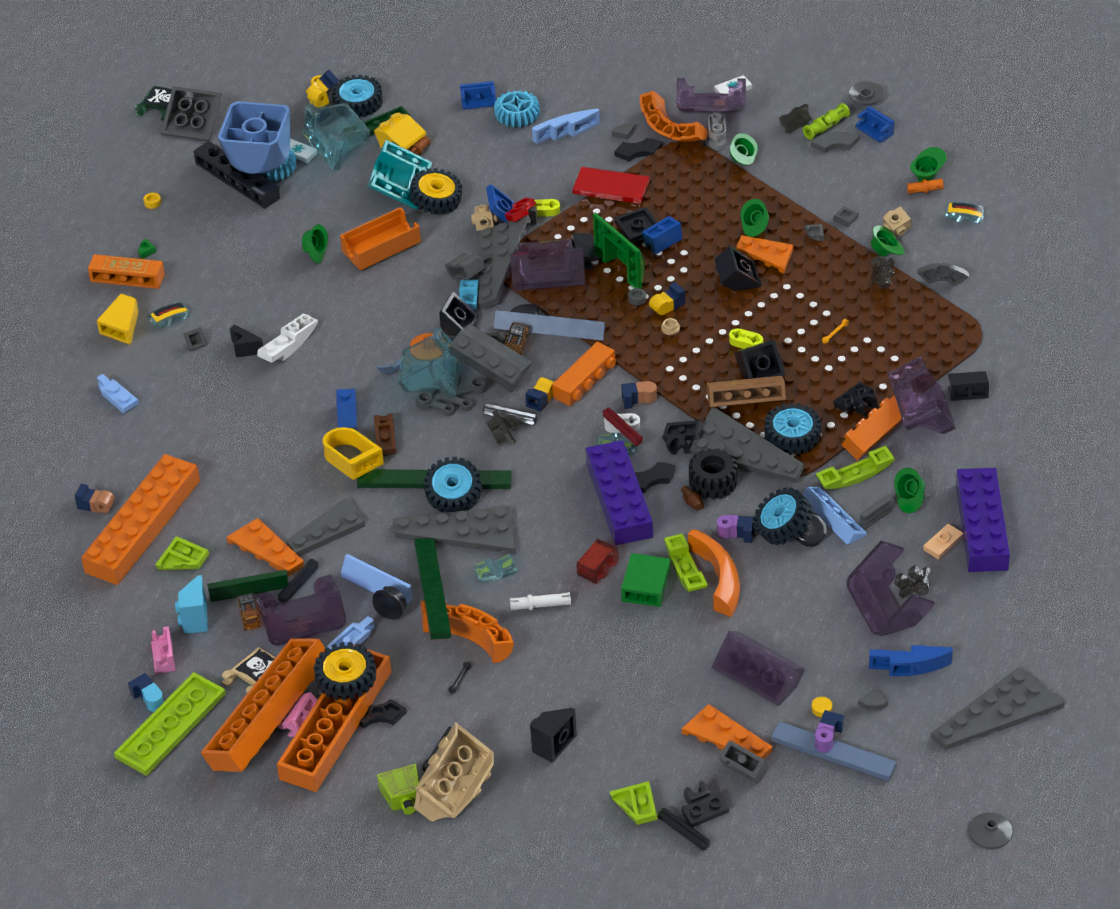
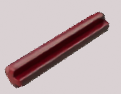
[603,408,643,446]

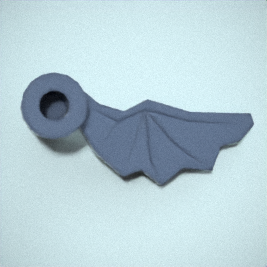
[377,360,405,375]

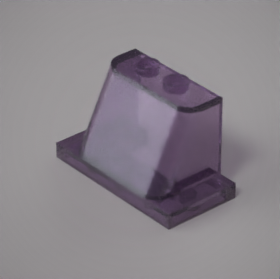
[510,239,585,291]
[887,356,956,434]

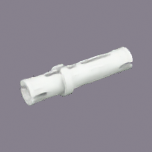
[510,592,571,611]

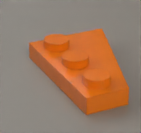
[736,235,793,274]

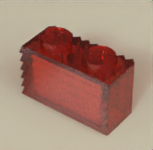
[577,538,619,584]

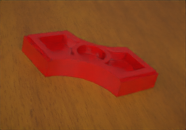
[505,197,536,222]

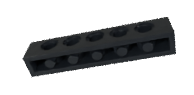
[193,141,280,209]

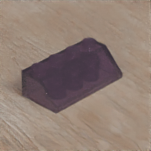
[711,631,805,706]

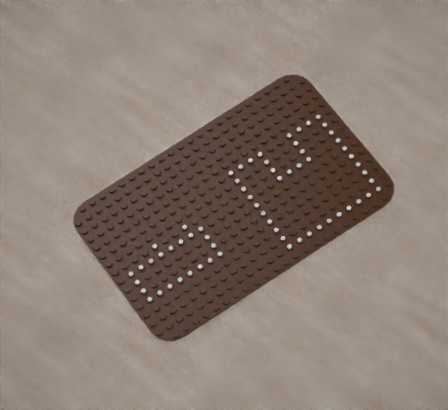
[504,142,983,476]

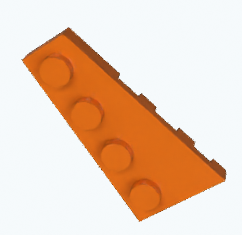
[226,518,304,576]
[681,704,773,759]

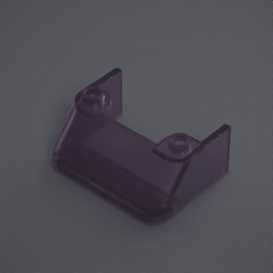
[846,540,935,636]

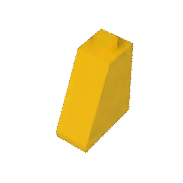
[97,294,139,345]

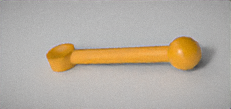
[822,319,849,344]

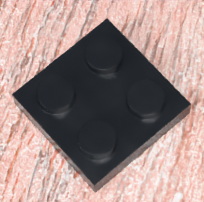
[614,207,658,243]

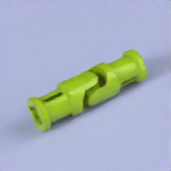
[802,103,850,140]

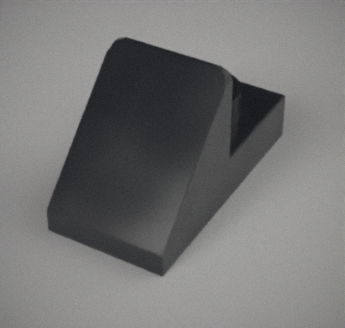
[230,324,263,357]

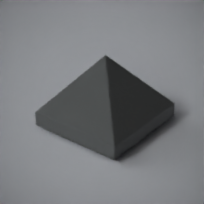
[183,327,207,351]

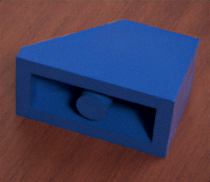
[336,388,357,431]

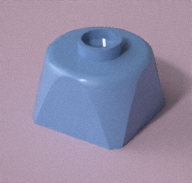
[218,101,290,174]

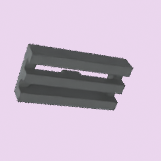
[859,495,893,530]

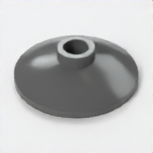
[849,82,883,105]
[969,813,1012,849]

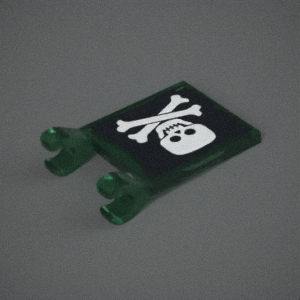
[135,86,172,121]

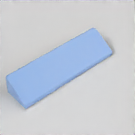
[802,487,867,545]
[341,554,412,604]

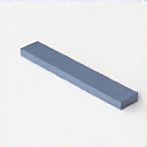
[494,310,605,341]
[771,722,897,781]

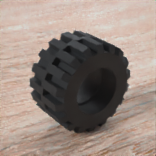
[689,448,737,499]

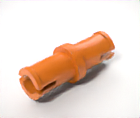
[907,178,944,194]

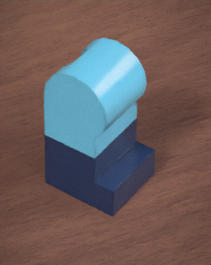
[128,673,164,712]

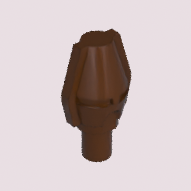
[681,486,704,511]

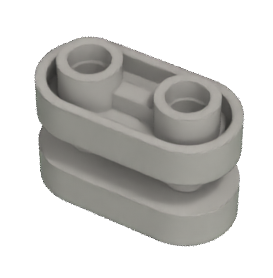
[708,112,726,151]

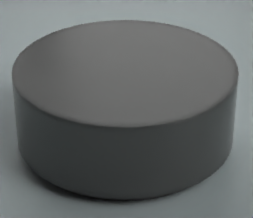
[628,288,646,305]

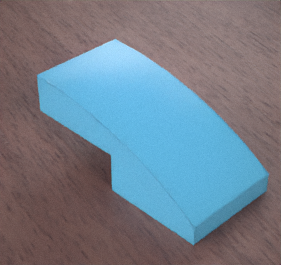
[459,280,479,310]

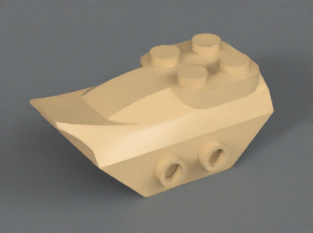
[414,722,494,822]

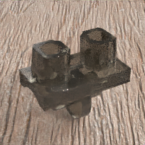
[779,104,812,134]
[870,256,894,289]
[486,409,520,445]
[894,565,931,598]

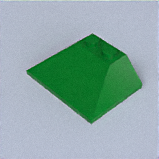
[593,212,645,289]

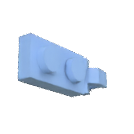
[97,374,139,414]
[326,616,375,649]

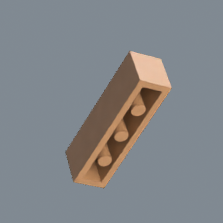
[707,376,786,407]

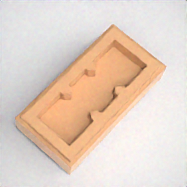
[923,524,964,560]

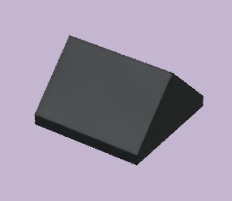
[439,292,479,336]

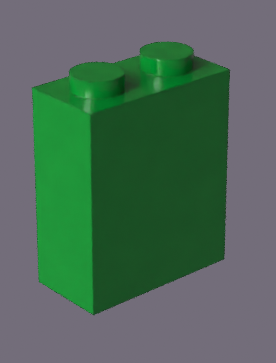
[621,553,671,607]

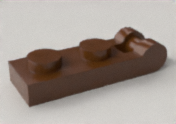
[374,413,397,455]

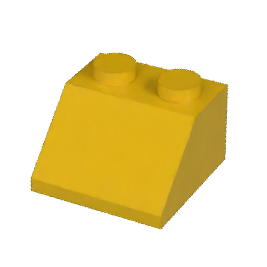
[374,113,426,150]

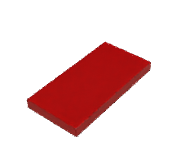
[572,167,649,204]

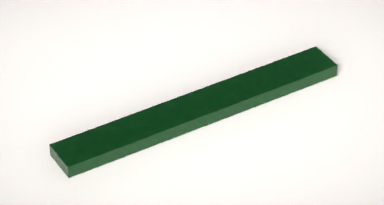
[357,469,512,489]
[414,538,451,640]

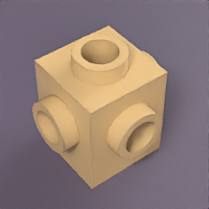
[471,205,497,231]
[882,206,911,237]

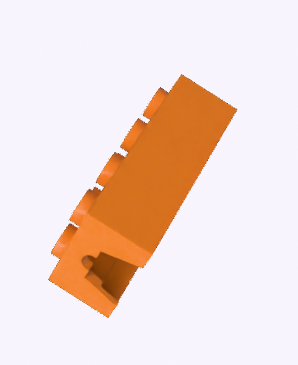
[340,207,421,271]

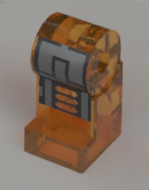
[504,322,529,355]
[237,593,262,631]

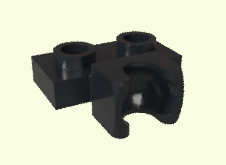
[833,382,878,416]
[662,420,703,455]
[681,781,729,827]

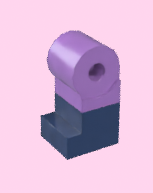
[717,515,754,543]
[815,710,845,753]

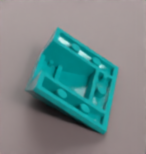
[367,140,432,210]

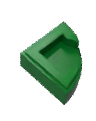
[138,239,156,259]

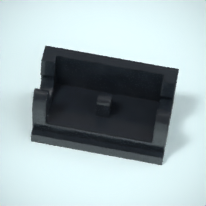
[569,233,597,270]
[948,371,989,401]

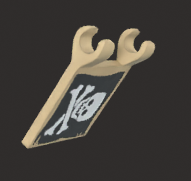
[222,647,275,693]

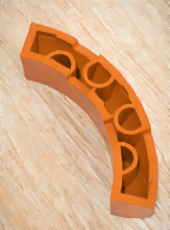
[639,91,708,142]
[688,529,740,617]
[420,601,514,664]

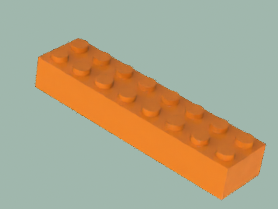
[81,454,200,585]
[200,639,325,772]
[277,645,392,792]

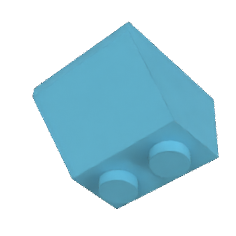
[175,575,208,634]

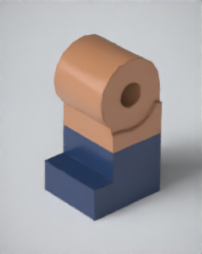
[621,381,657,409]
[75,484,115,513]

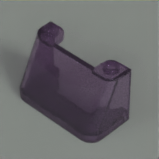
[676,78,746,114]
[254,574,346,646]

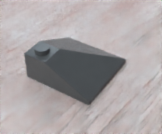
[161,86,222,141]

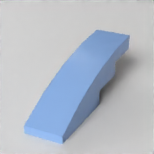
[532,108,600,144]

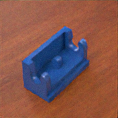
[460,81,496,110]
[855,106,894,143]
[642,216,683,255]

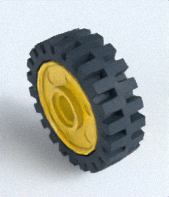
[410,168,462,215]
[314,642,376,701]

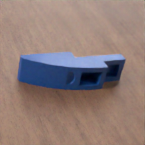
[869,645,953,676]

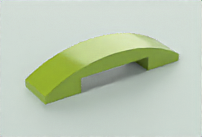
[816,445,895,489]
[664,533,708,592]

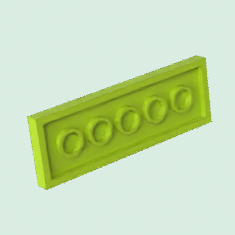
[114,672,226,776]

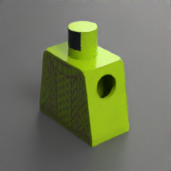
[377,764,419,815]

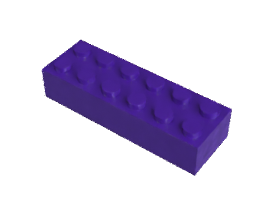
[586,440,653,546]
[956,468,1010,572]

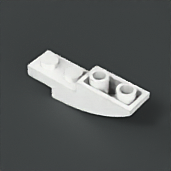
[257,313,318,363]

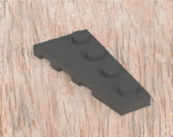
[286,498,365,556]

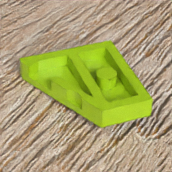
[155,536,210,570]
[609,781,658,825]

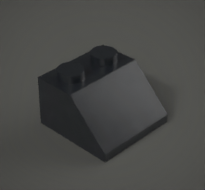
[714,245,762,291]
[734,339,786,379]
[530,708,577,763]

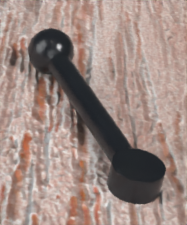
[448,661,471,693]

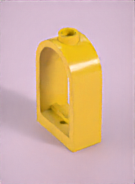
[322,427,384,480]

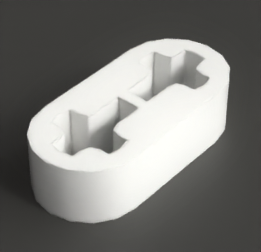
[604,413,640,433]

